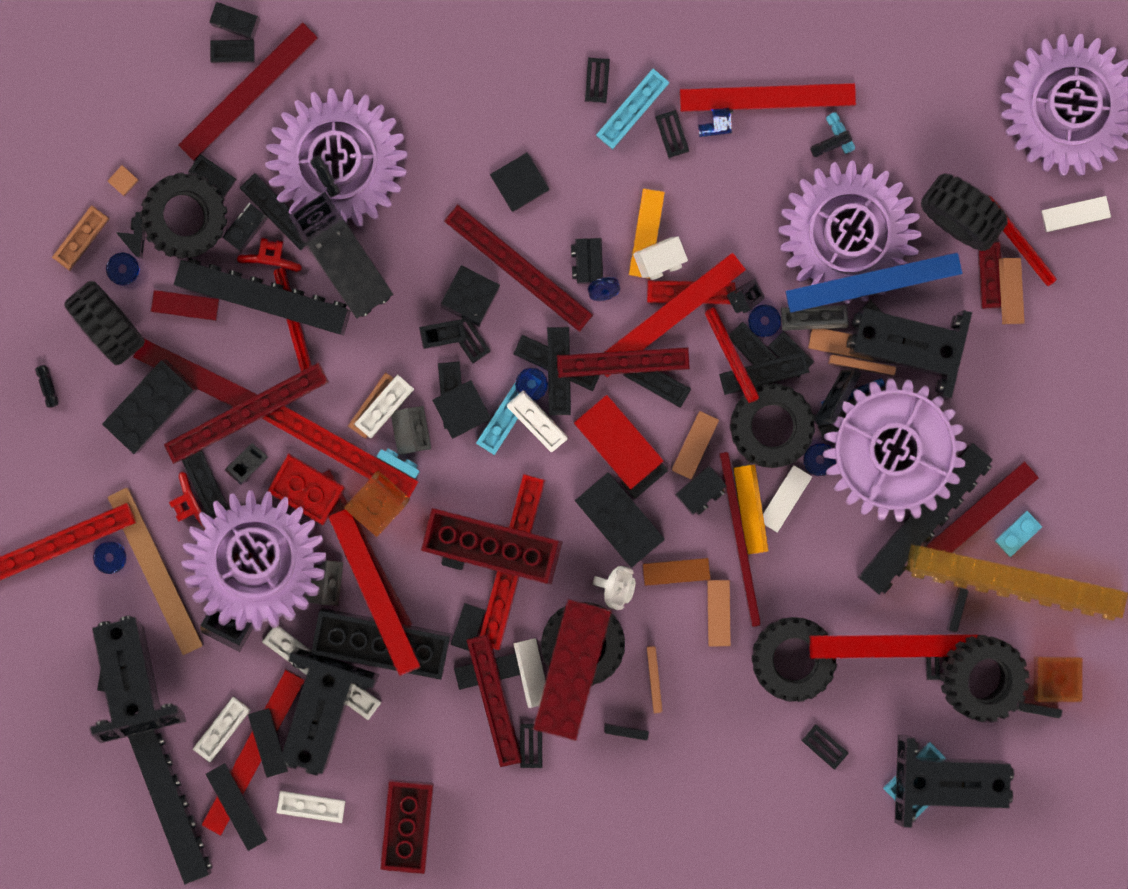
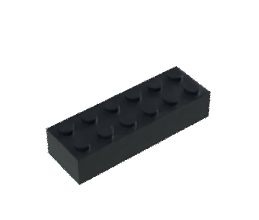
[311,608,451,680]

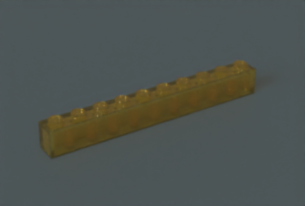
[906,544,1128,621]

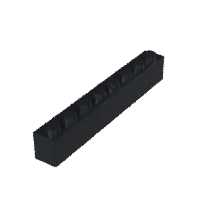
[173,258,351,336]
[857,443,993,595]
[128,713,213,885]

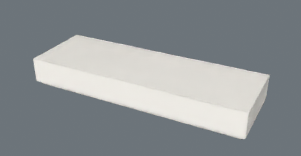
[1041,196,1111,232]
[354,374,414,438]
[507,390,568,453]
[763,465,812,533]
[513,638,546,708]
[193,696,251,762]
[277,791,346,823]

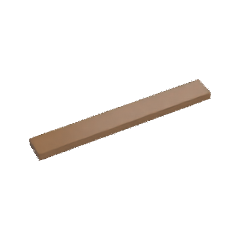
[107,487,204,655]

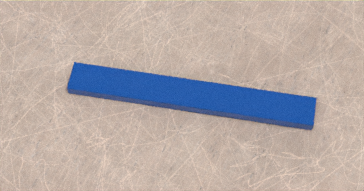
[785,252,963,313]

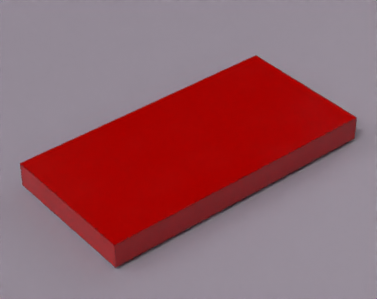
[574,395,664,490]

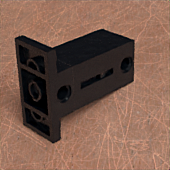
[289,192,394,319]
[846,308,973,400]
[90,616,187,744]
[280,647,380,776]
[894,735,1014,828]

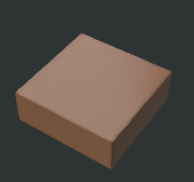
[108,165,139,197]

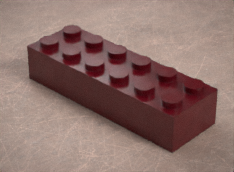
[421,508,563,585]
[533,599,611,741]

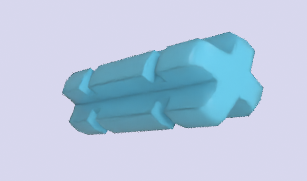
[826,112,855,154]

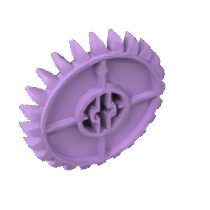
[1000,34,1128,176]
[265,88,408,228]
[778,161,921,304]
[822,379,967,522]
[182,490,326,631]

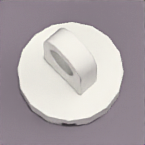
[592,566,636,610]

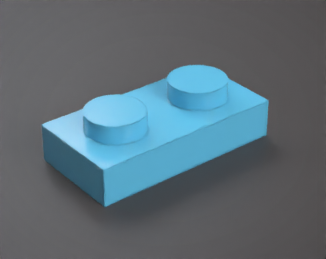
[377,448,420,480]
[995,511,1042,557]

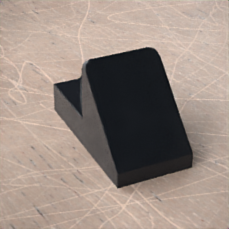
[116,212,146,258]
[727,279,765,313]
[419,319,466,349]
[224,443,268,485]

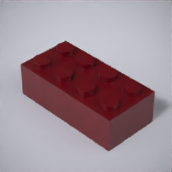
[380,779,434,874]

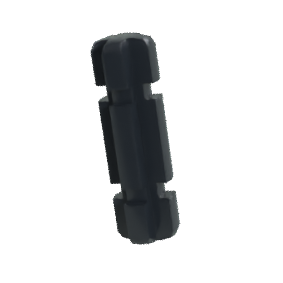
[810,131,852,157]
[310,156,340,198]
[35,365,59,408]

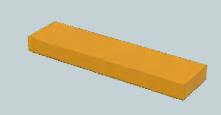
[629,189,665,279]
[733,464,769,554]

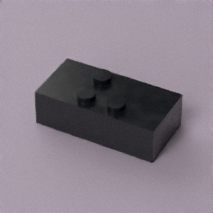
[574,472,665,568]

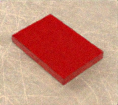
[268,454,345,525]

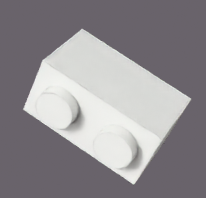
[633,236,688,280]

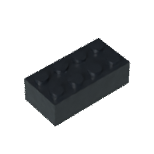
[102,359,198,454]

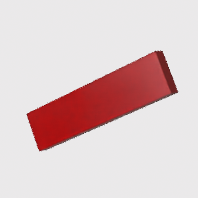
[647,280,736,305]

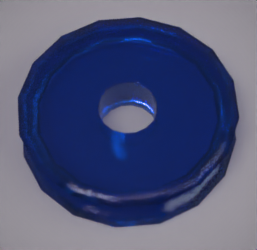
[106,252,140,286]
[587,277,621,301]
[748,304,781,337]
[515,368,548,401]
[803,443,836,476]
[93,541,127,574]

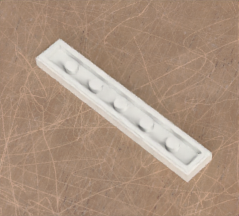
[262,627,381,720]

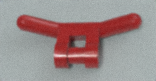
[237,238,302,272]
[169,472,205,530]

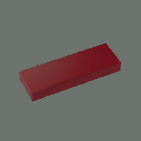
[978,242,1001,309]
[151,290,220,321]

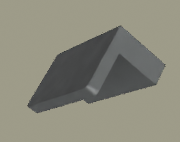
[391,406,431,455]
[305,560,343,606]

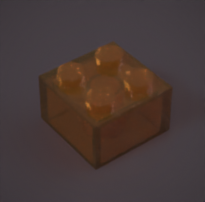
[344,470,410,537]
[1034,656,1082,702]

